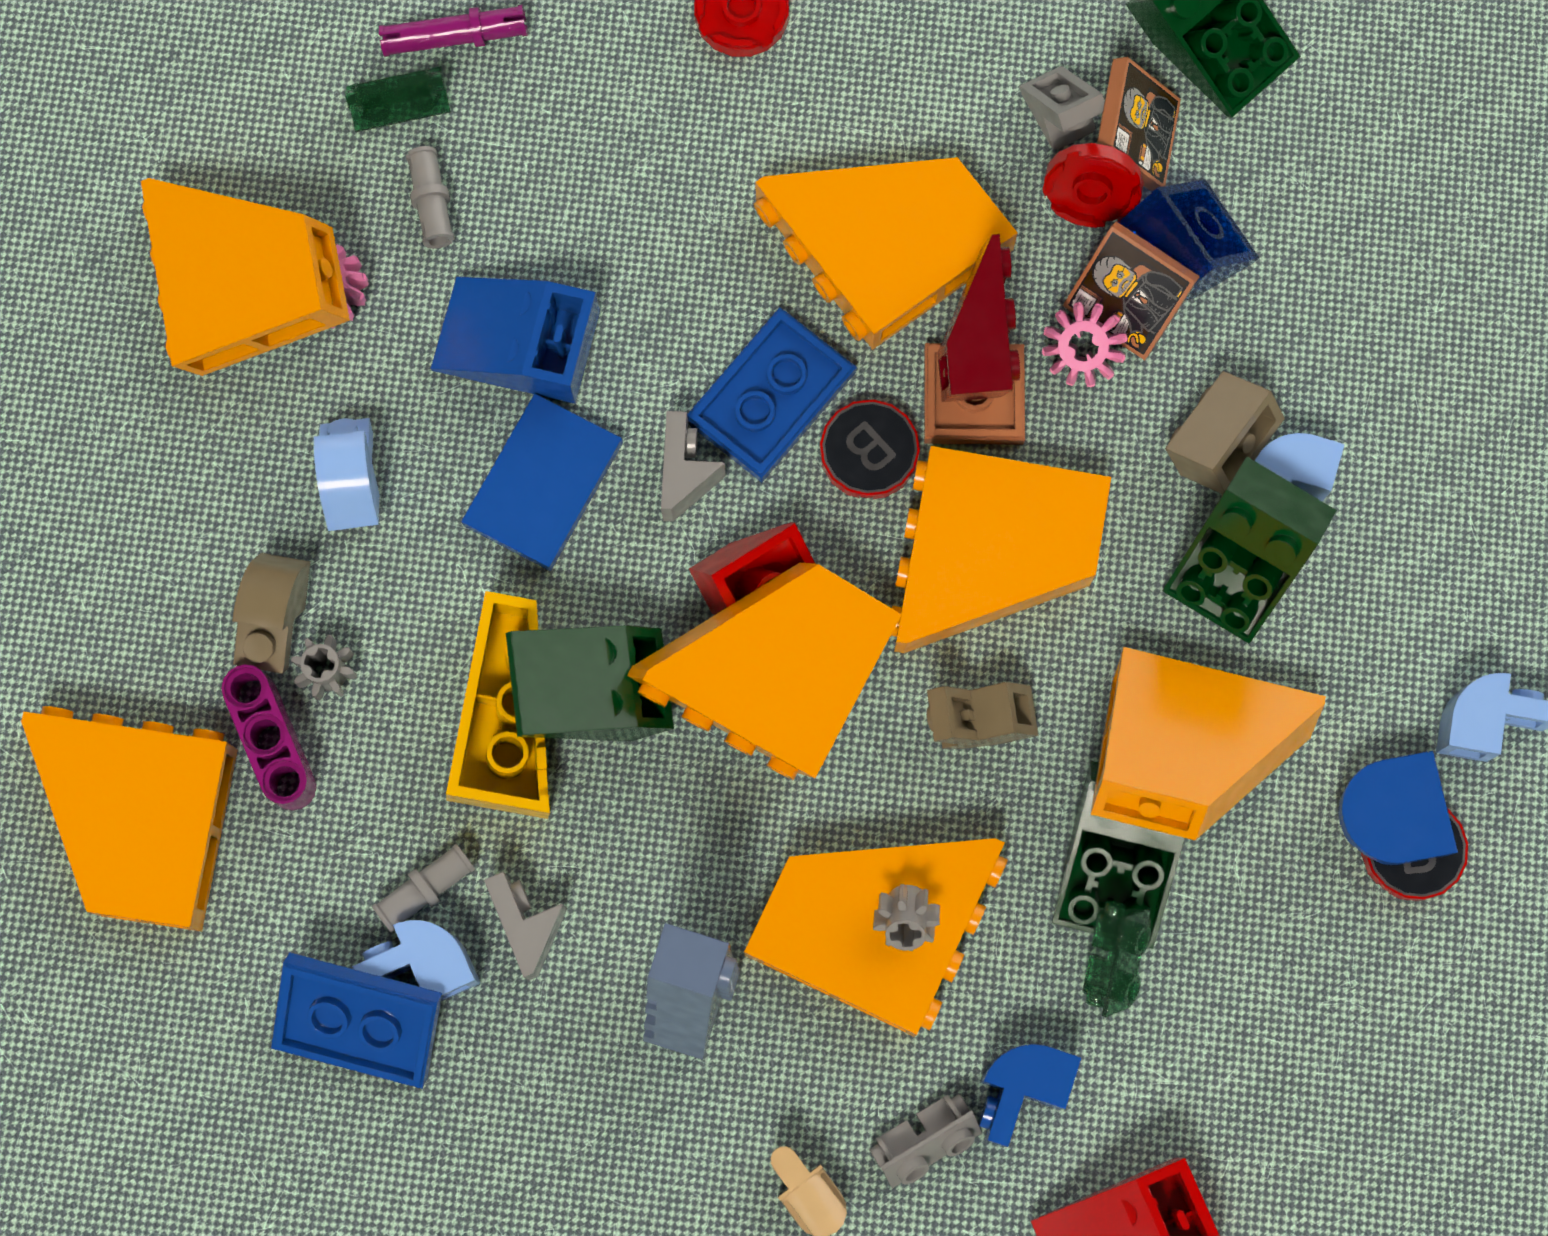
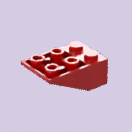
[1030,1157,1220,1236]

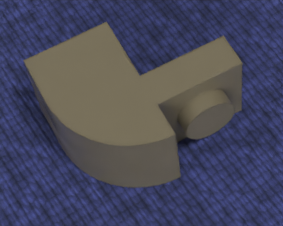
[232,553,311,674]
[926,682,1039,749]

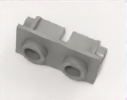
[869,1094,982,1189]

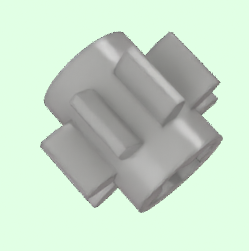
[291,635,357,701]
[873,884,940,951]

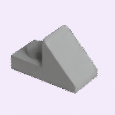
[1019,66,1105,149]
[661,411,726,522]
[484,872,567,981]

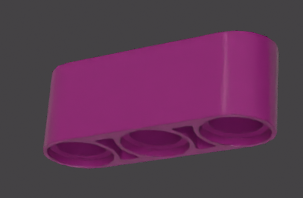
[221,664,316,811]

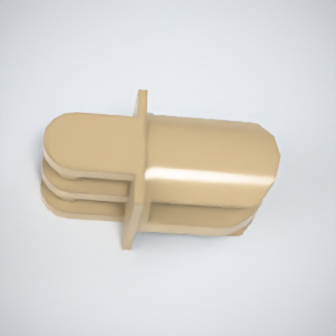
[771,1146,847,1236]

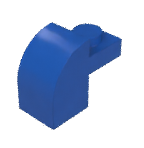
[979,1044,1081,1147]

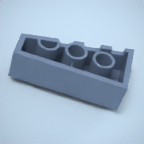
[643,923,740,1060]

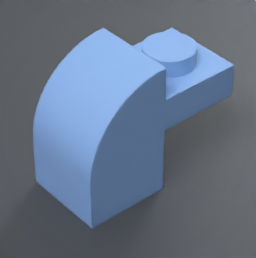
[314,418,380,531]
[1254,433,1345,502]
[1436,673,1548,762]
[352,920,481,1001]

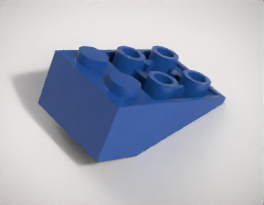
[431,277,600,404]

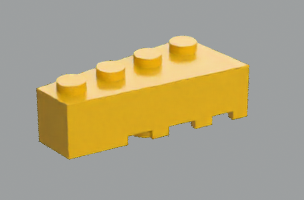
[446,591,550,819]

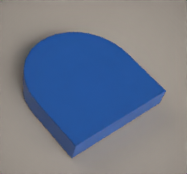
[1338,751,1458,865]

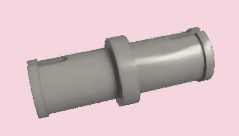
[406,146,455,249]
[371,844,475,932]

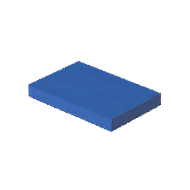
[687,307,857,483]
[461,393,623,571]
[271,952,442,1089]

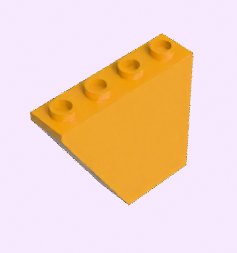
[754,157,1018,350]
[141,178,350,376]
[891,446,1111,653]
[627,562,902,780]
[1091,647,1326,841]
[21,706,238,932]
[744,838,1008,1037]

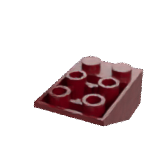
[937,234,1020,402]

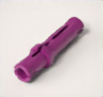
[379,4,528,57]

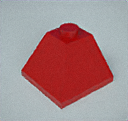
[689,522,815,615]

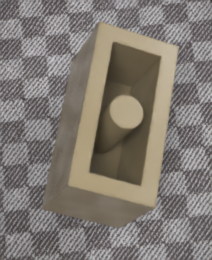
[1165,371,1285,494]

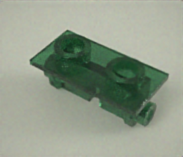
[344,66,451,132]
[1082,901,1151,1017]

